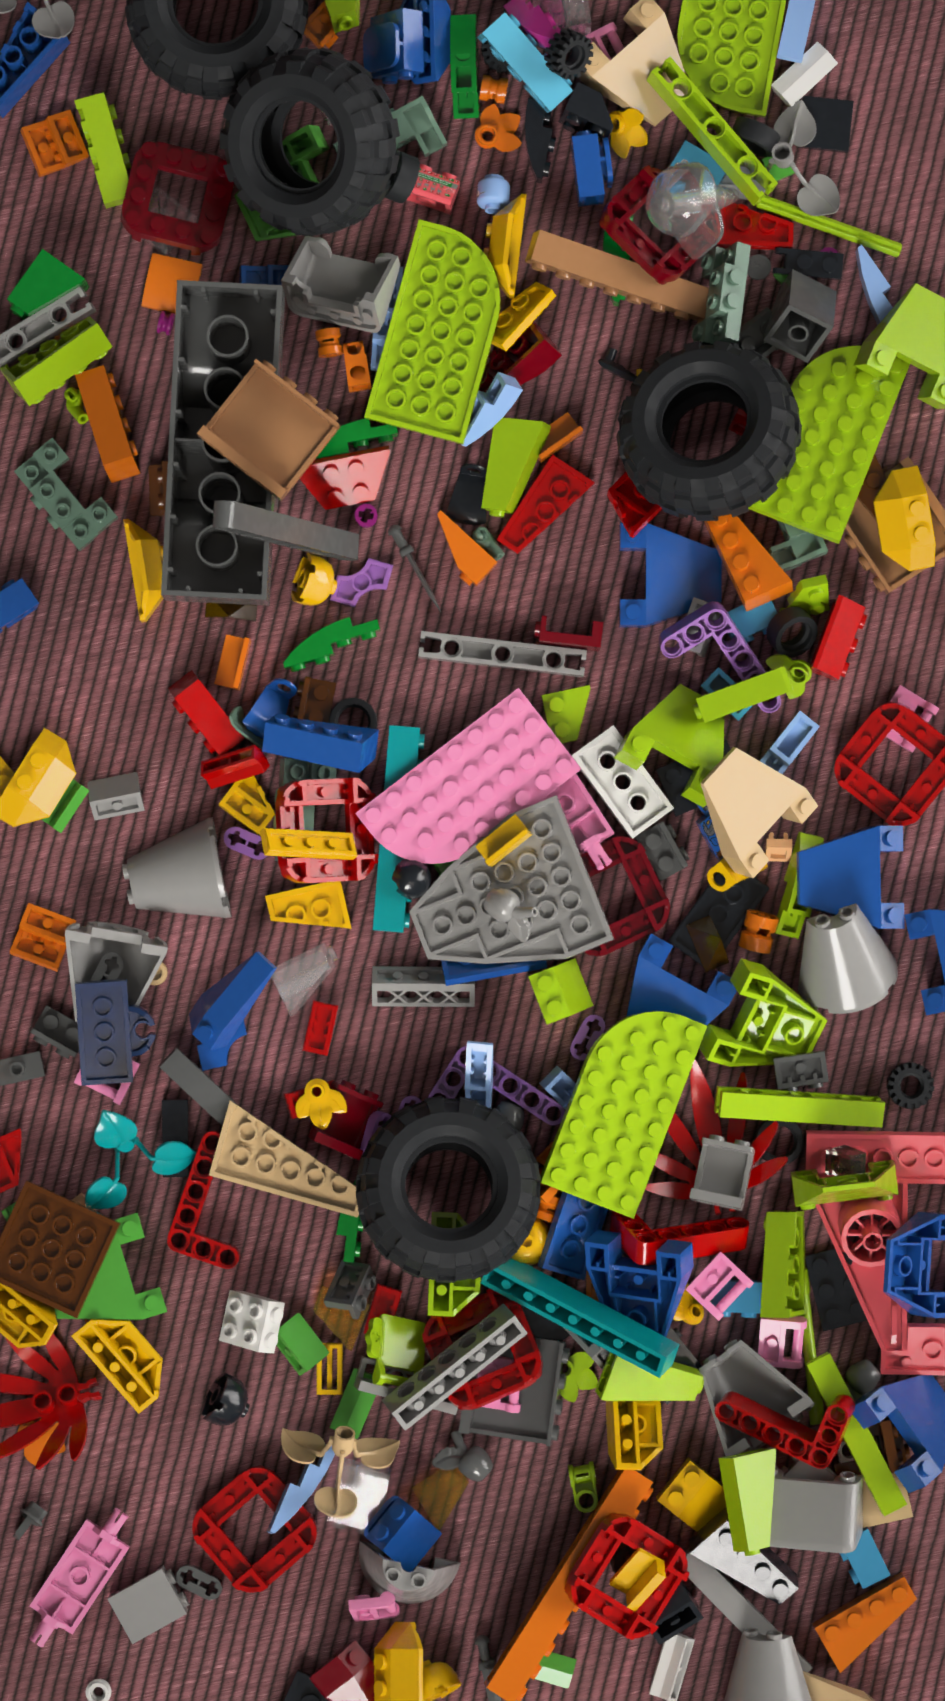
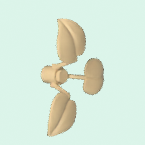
[281,1426,400,1519]

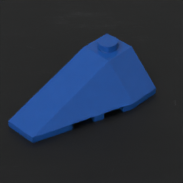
[189,951,277,1050]

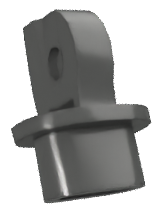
[13,1501,47,1541]

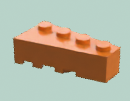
[75,365,140,483]
[704,514,793,612]
[812,1572,917,1673]

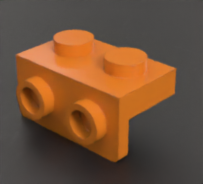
[304,1,339,49]

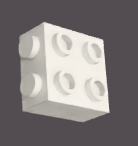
[219,1290,285,1353]

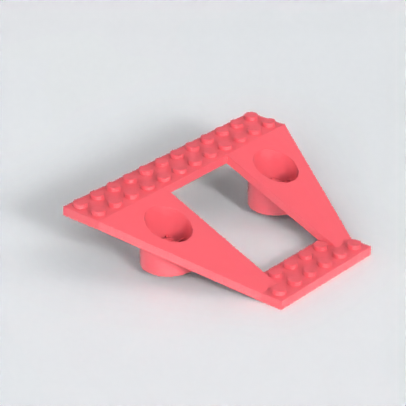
[805,1130,945,1375]

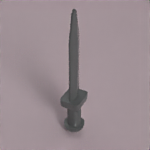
[388,525,441,612]
[475,1635,501,1701]

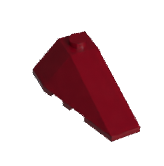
[309,1640,374,1701]

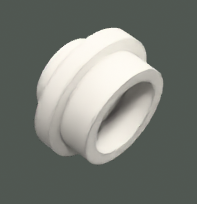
[85,1679,112,1701]

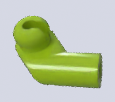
[64,387,89,424]

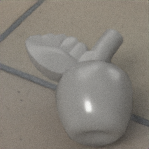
[484,888,538,942]

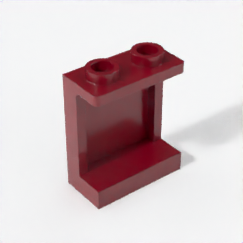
[534,615,604,652]
[308,1079,384,1160]

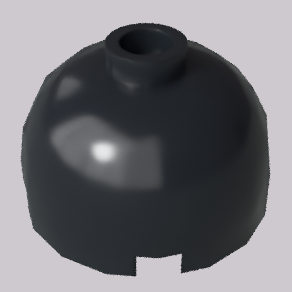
[202,1372,250,1426]

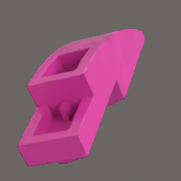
[503,0,560,49]

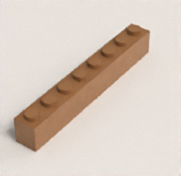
[525,230,709,324]

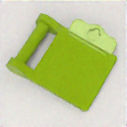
[365,1314,426,1386]

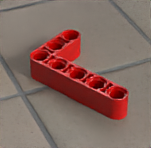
[167,1130,240,1269]
[610,1211,750,1266]
[714,1391,855,1469]

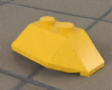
[484,194,527,299]
[873,465,936,571]
[123,519,164,623]
[0,728,76,827]
[0,1283,58,1348]
[72,1319,163,1414]
[606,1401,663,1470]
[374,1622,423,1701]

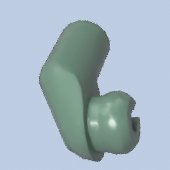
[473,527,505,561]

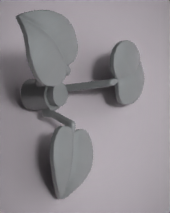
[0,0,75,39]
[720,100,840,216]

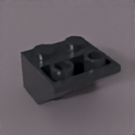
[558,82,614,143]
[652,1580,704,1645]

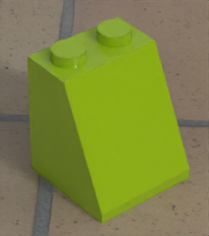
[528,958,594,1025]

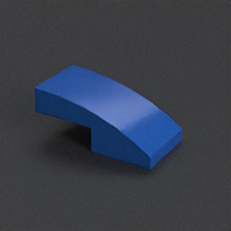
[239,265,289,285]

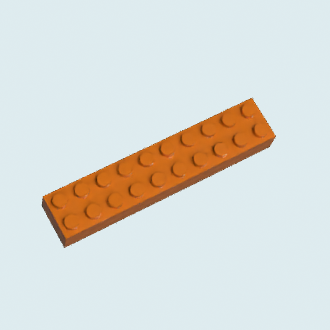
[484,1470,654,1701]

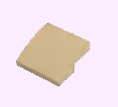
[863,1473,913,1528]

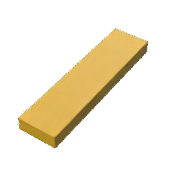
[260,828,357,860]

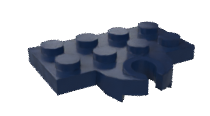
[75,979,156,1086]

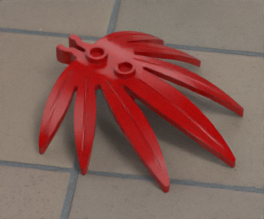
[645,1060,788,1215]
[0,1333,102,1470]

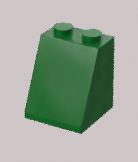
[7,249,89,320]

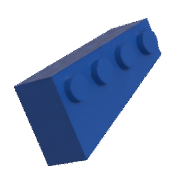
[262,714,379,773]

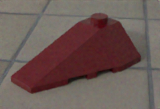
[479,321,562,393]

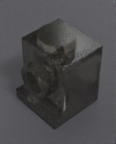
[825,1145,866,1176]

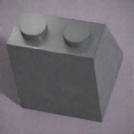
[763,269,837,363]

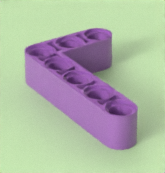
[659,601,781,713]
[428,1046,565,1125]

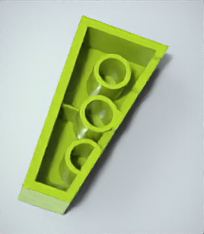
[74,92,131,209]
[0,316,113,406]
[760,1210,806,1318]

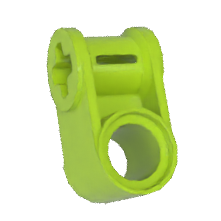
[568,1461,598,1513]

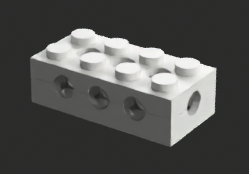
[572,725,674,839]

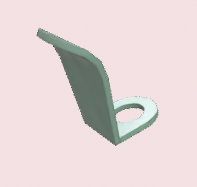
[229,706,266,754]

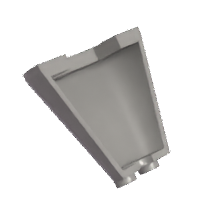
[122,817,232,918]
[798,903,898,1014]
[65,921,168,1022]
[699,1339,814,1456]
[359,1540,460,1604]
[724,1627,811,1701]

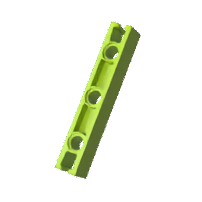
[646,57,778,206]
[714,1086,885,1128]
[805,1352,907,1517]

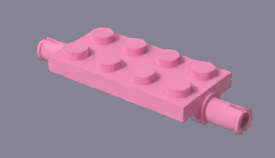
[540,774,614,870]
[29,1508,130,1647]

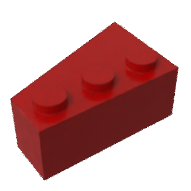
[168,670,245,756]

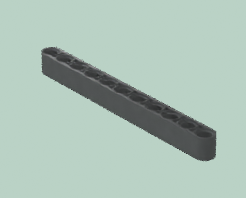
[213,500,359,561]

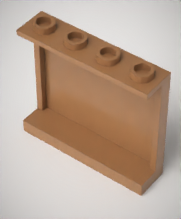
[197,359,340,502]
[844,456,945,595]

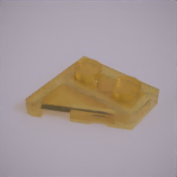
[313,1285,370,1351]
[412,1467,469,1530]

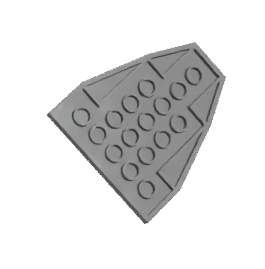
[409,796,615,964]

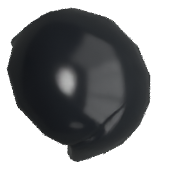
[392,859,431,900]

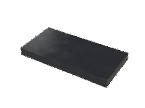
[668,872,770,966]

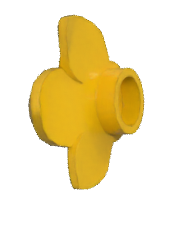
[609,108,648,159]
[295,1078,347,1130]
[673,1282,704,1325]

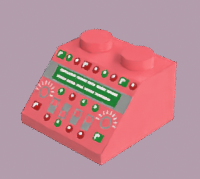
[407,164,460,215]

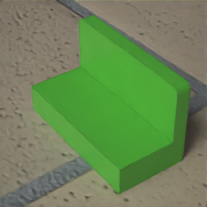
[42,779,90,833]
[276,1313,329,1376]

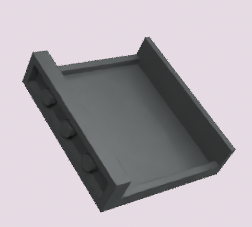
[458,1337,570,1447]

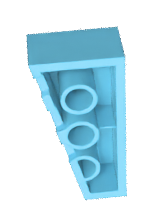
[477,13,573,113]

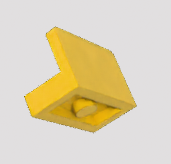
[475,814,532,867]
[609,1548,666,1612]

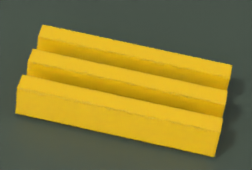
[317,1342,343,1395]

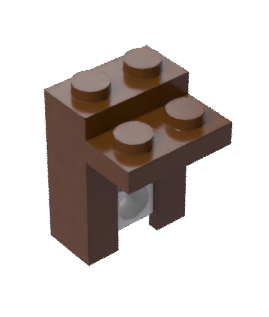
[828,1416,911,1475]

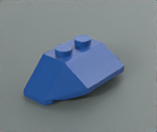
[399,0,451,84]

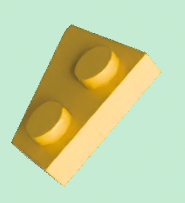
[218,776,275,836]

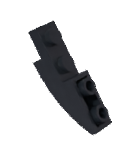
[525,98,556,184]

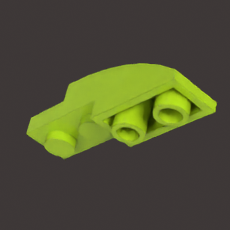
[775,832,824,939]

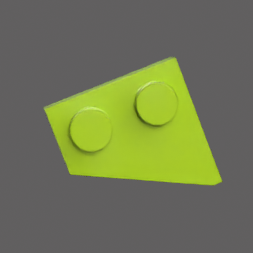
[779,574,829,615]
[541,685,590,744]

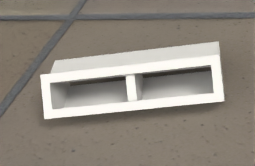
[771,42,838,107]
[649,1633,695,1701]

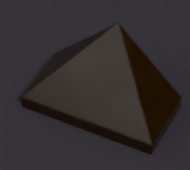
[205,603,258,622]
[686,915,729,972]

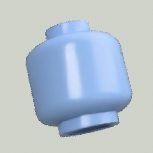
[476,174,510,214]

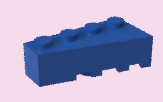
[0,1,70,118]
[0,578,39,633]

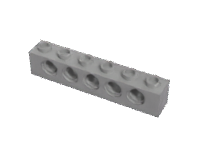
[381,1303,528,1431]

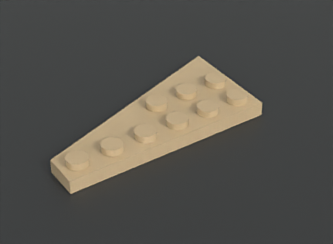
[209,1100,359,1218]

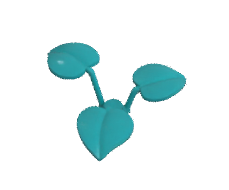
[85,1110,196,1209]

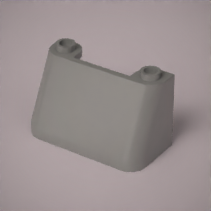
[281,236,400,333]
[770,1465,863,1553]

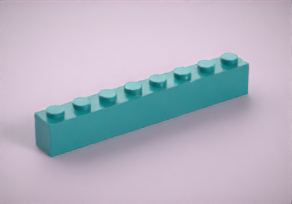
[373,725,425,933]
[481,1258,680,1378]

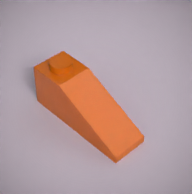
[437,510,497,587]

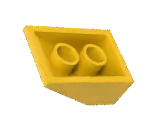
[656,1457,726,1532]

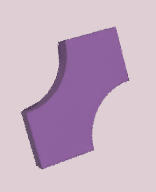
[330,558,394,608]

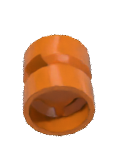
[738,909,779,954]

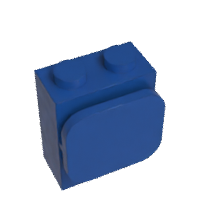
[363,8,424,84]
[571,130,613,207]
[364,1496,442,1572]

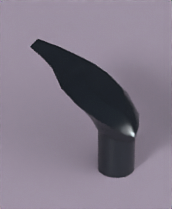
[598,348,637,382]

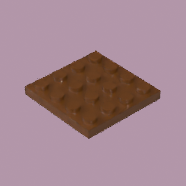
[0,1180,121,1318]

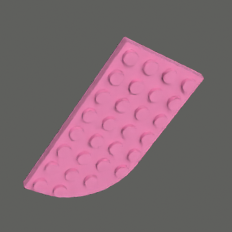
[355,688,581,864]

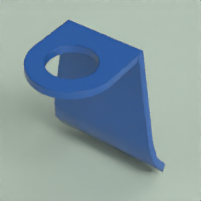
[242,678,297,739]

